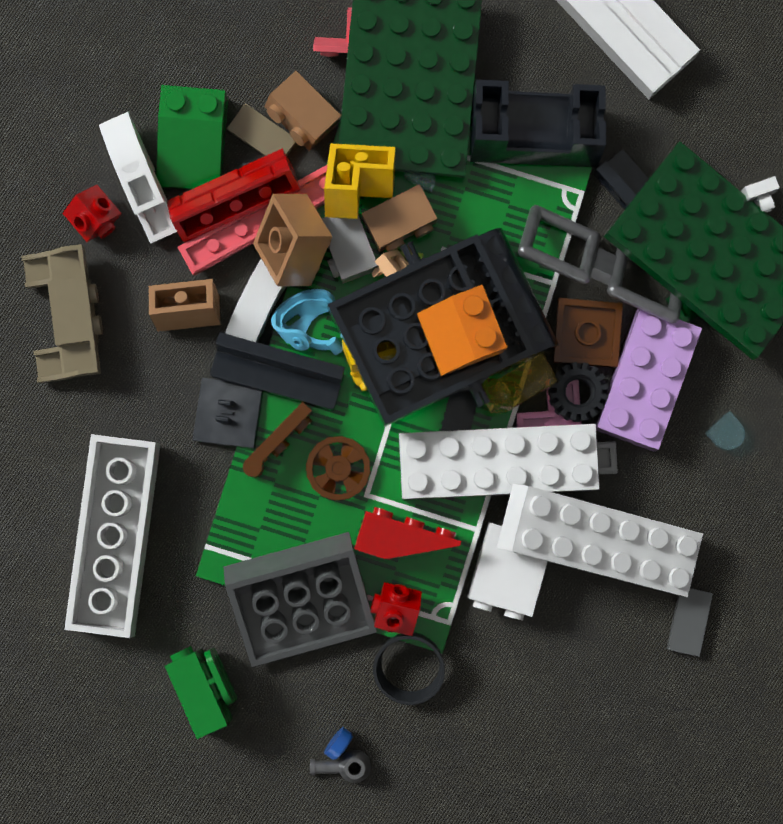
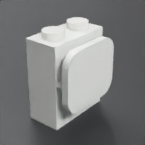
[468,523,548,621]

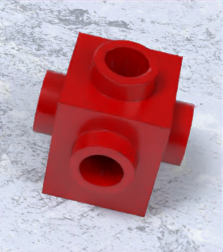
[62,185,122,242]
[370,582,422,636]

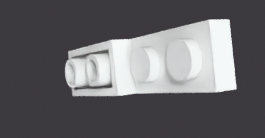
[99,112,177,243]

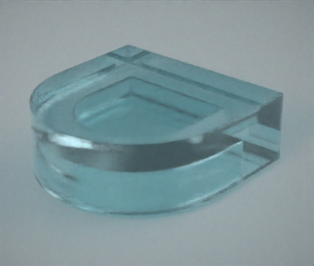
[705,411,745,450]

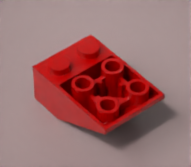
[354,507,461,559]

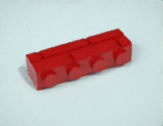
[166,148,301,243]

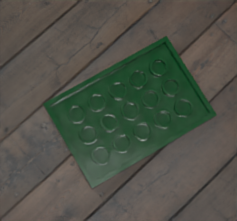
[339,0,482,178]
[603,141,783,360]

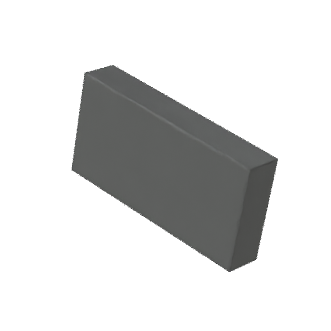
[666,588,713,657]

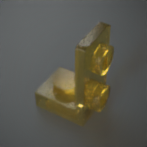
[482,354,557,413]

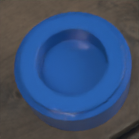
[324,727,353,760]

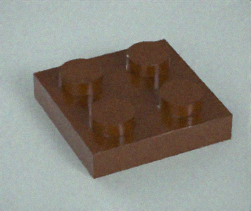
[553,298,623,368]

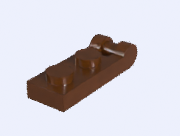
[243,402,313,478]

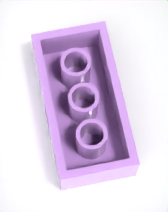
[595,309,702,452]

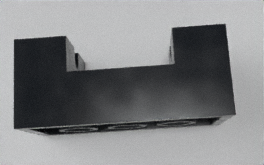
[470,80,606,167]

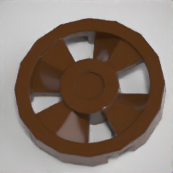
[306,436,371,501]

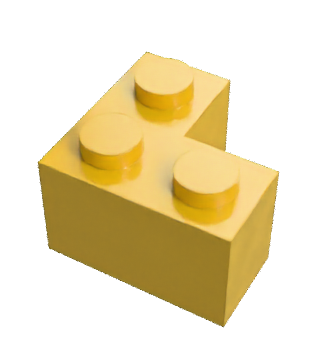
[324,143,395,219]

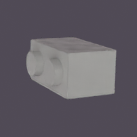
[322,216,378,284]

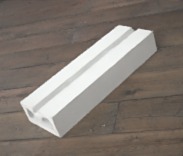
[556,0,700,100]

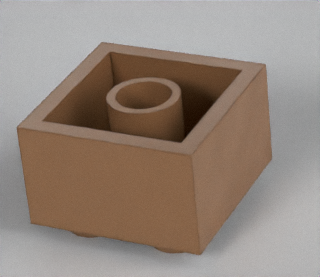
[253,194,332,286]

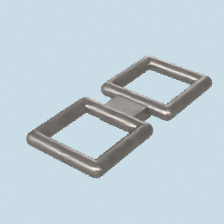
[518,205,682,323]

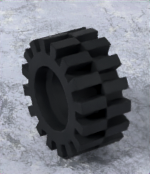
[548,362,609,422]

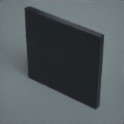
[192,378,263,448]

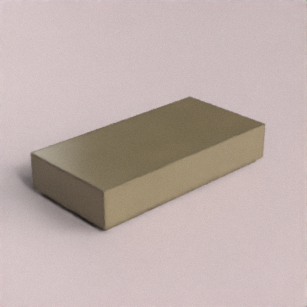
[227,103,296,156]

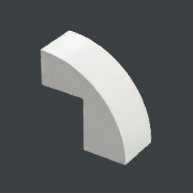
[225,259,286,342]

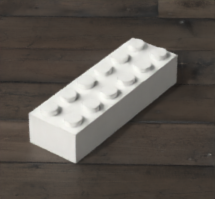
[399,424,599,500]
[64,434,161,638]
[497,484,703,597]

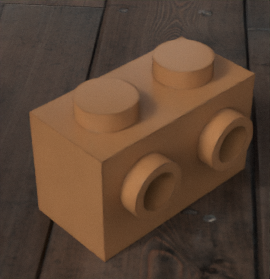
[264,71,341,151]
[362,184,437,252]
[148,279,221,332]

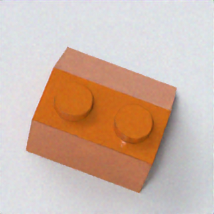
[417,284,507,376]

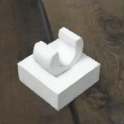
[741,176,779,213]

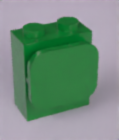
[165,646,237,739]

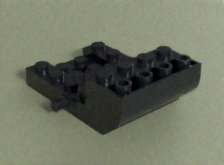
[327,228,559,427]

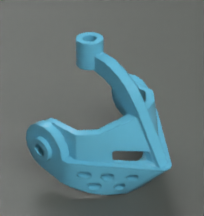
[271,289,343,355]

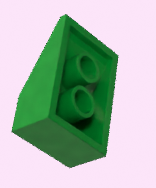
[157,85,229,190]

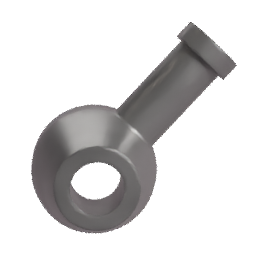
[310,750,371,783]

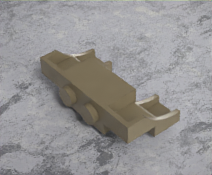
[21,244,103,383]

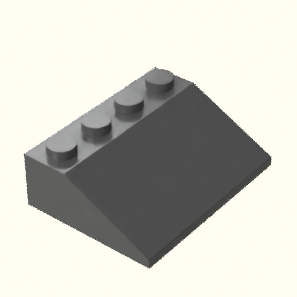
[223,532,377,667]

